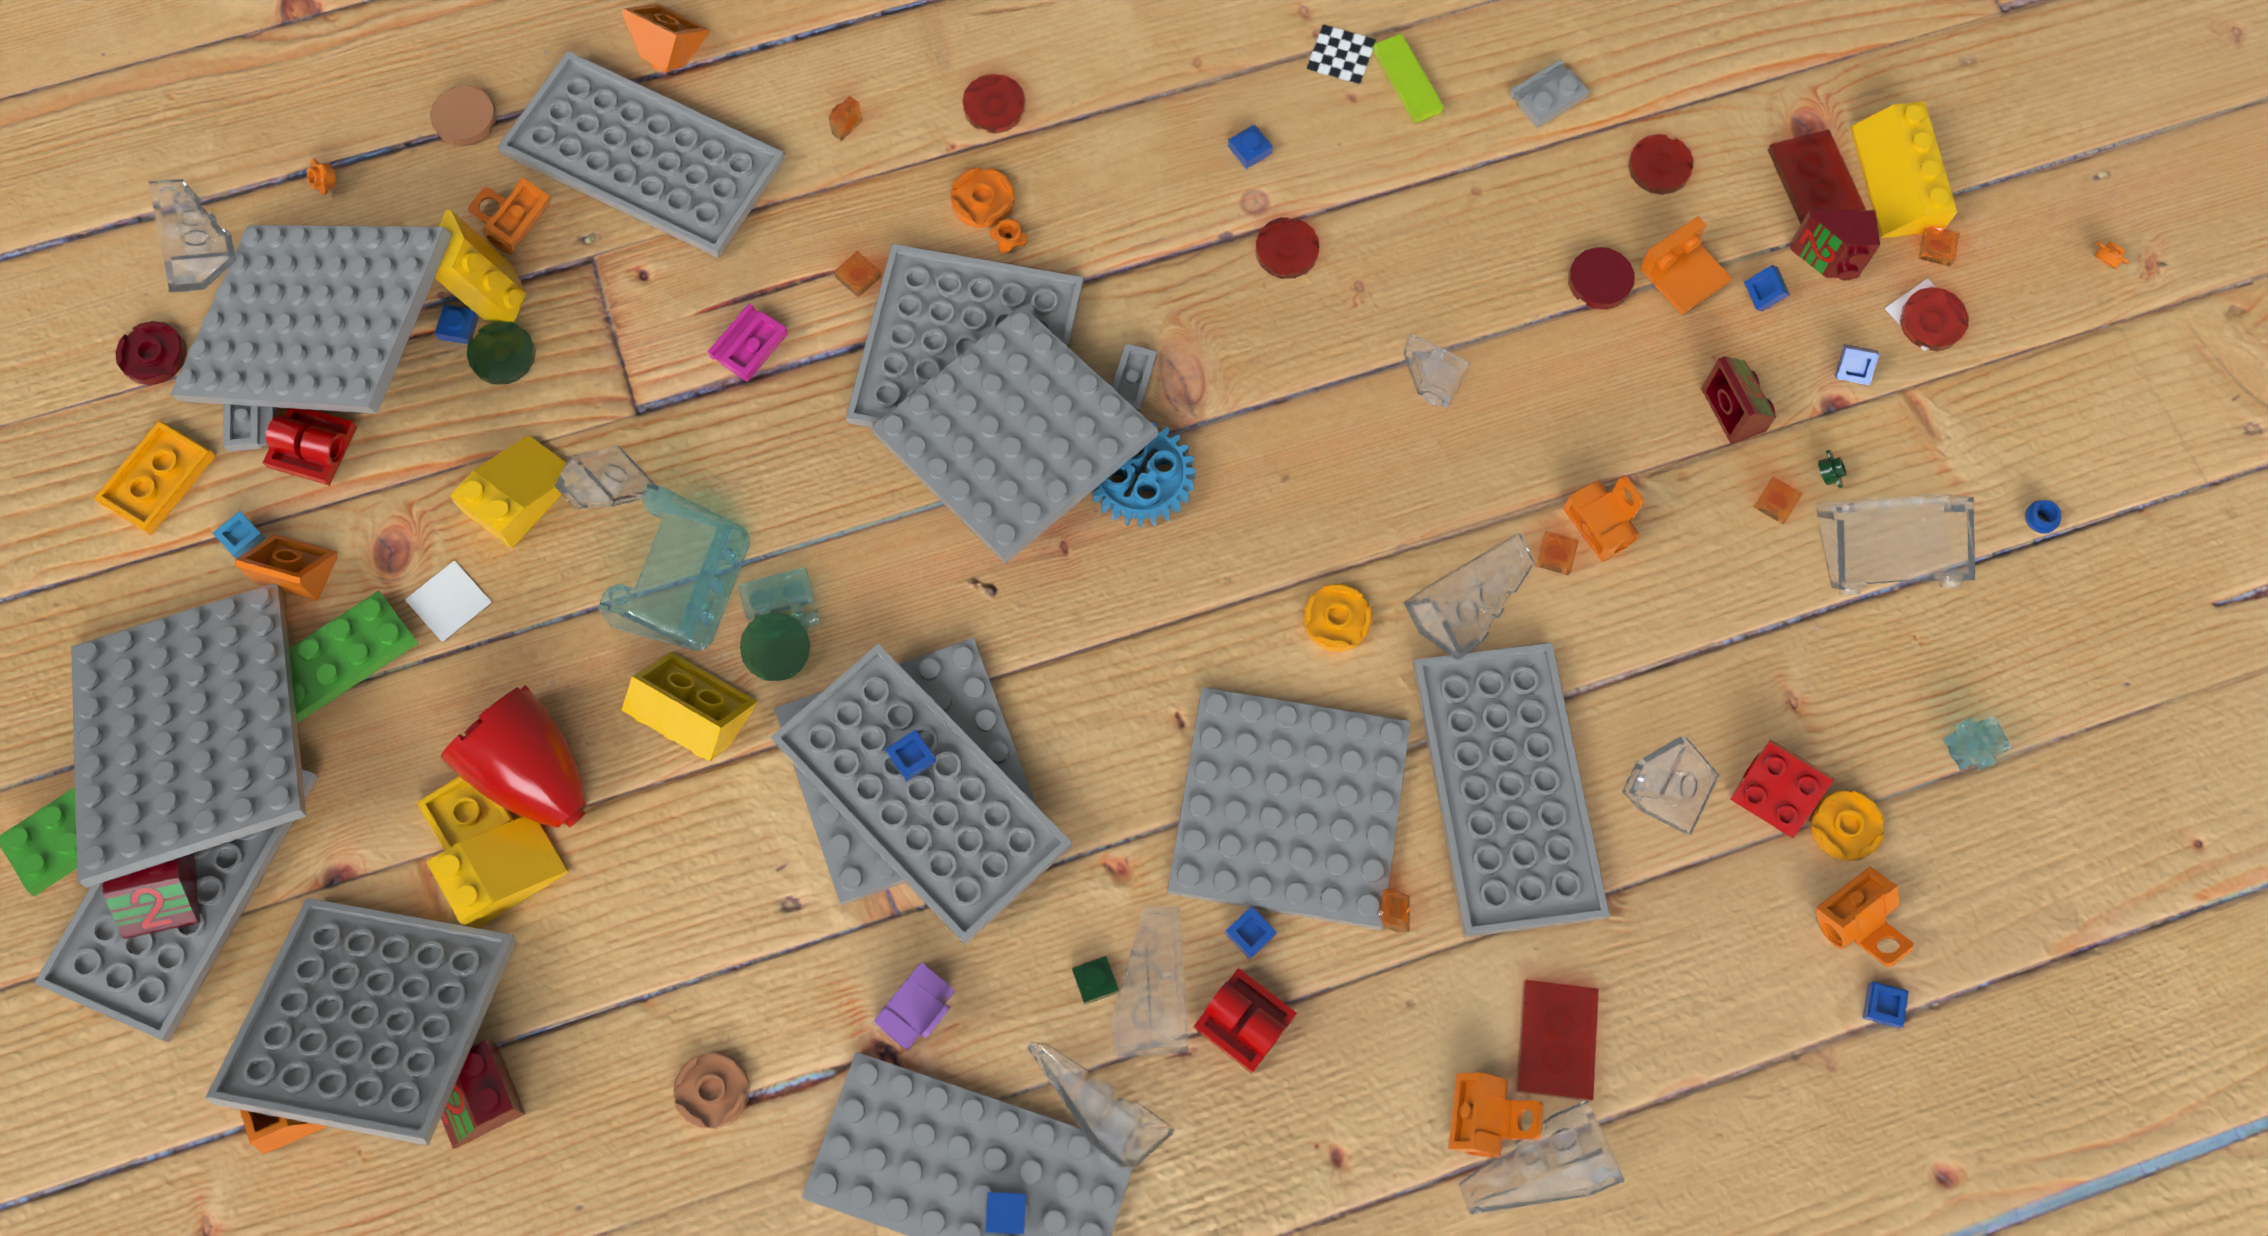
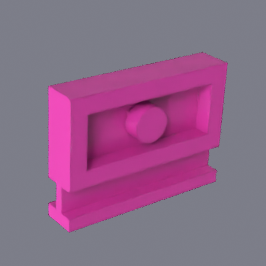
[708,304,788,382]

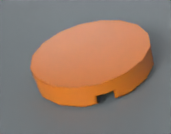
[950,167,1014,228]

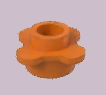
[307,158,336,195]
[990,219,1028,254]
[2093,241,2130,270]

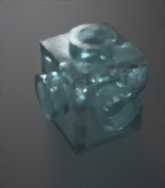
[1943,717,2012,771]

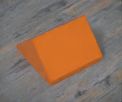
[235,534,337,601]

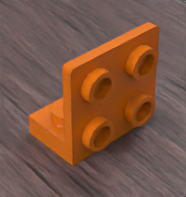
[1640,216,1731,314]

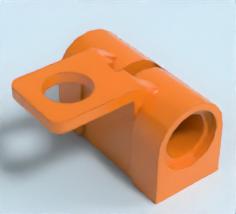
[468,177,550,255]
[1563,475,1644,562]
[1816,866,1914,967]
[1448,1072,1544,1158]

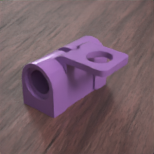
[872,962,955,1051]

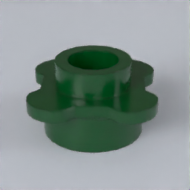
[1818,450,1847,489]

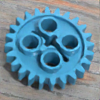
[1092,422,1196,527]

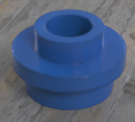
[2025,500,2061,534]

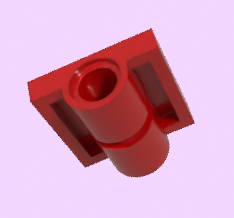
[262,408,357,486]
[1730,739,1834,838]
[1193,968,1297,1074]

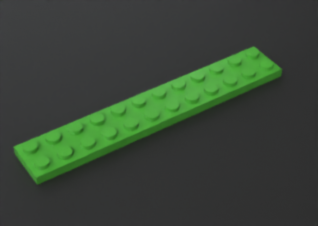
[0,591,418,897]

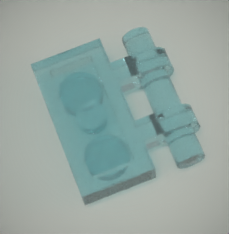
[738,567,821,642]

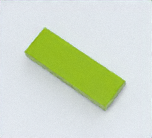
[1372,33,1444,124]

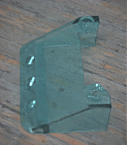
[598,483,750,650]

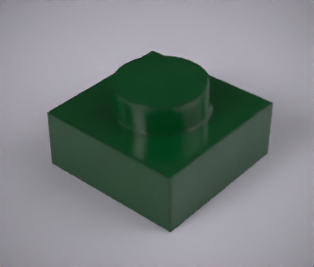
[1072,956,1119,1005]

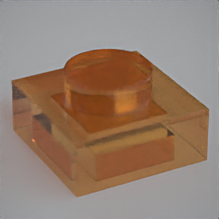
[828,96,863,141]
[1918,225,1960,267]
[834,251,881,298]
[1753,476,1803,524]
[1535,531,1579,575]
[1379,889,1410,933]

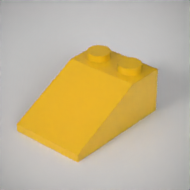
[450,435,580,549]
[426,817,569,928]

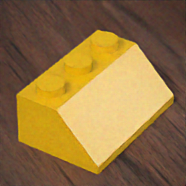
[434,210,526,322]
[622,651,758,762]

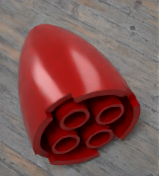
[441,685,586,828]

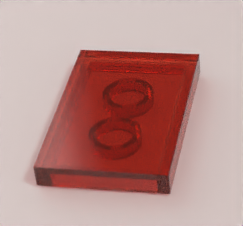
[1767,129,1866,224]
[1516,980,1599,1102]

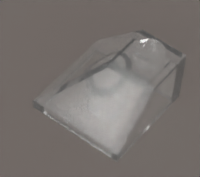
[554,446,661,509]
[1622,736,1719,835]

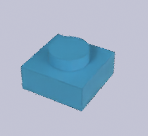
[213,511,266,559]

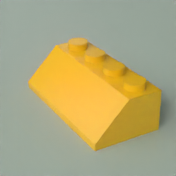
[1850,101,1958,238]

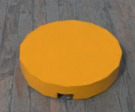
[1303,584,1372,652]
[1810,790,1885,862]

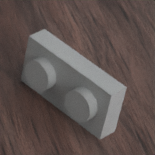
[1112,343,1157,412]

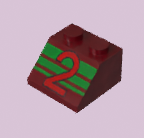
[1790,210,1880,280]
[1701,356,1776,444]
[102,853,200,939]
[441,1040,525,1149]

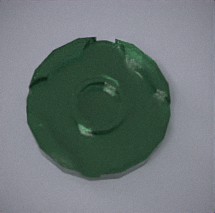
[466,321,536,385]
[740,611,811,681]

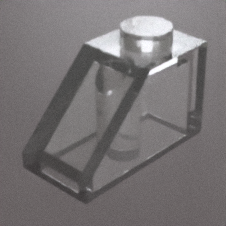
[1403,333,1470,409]

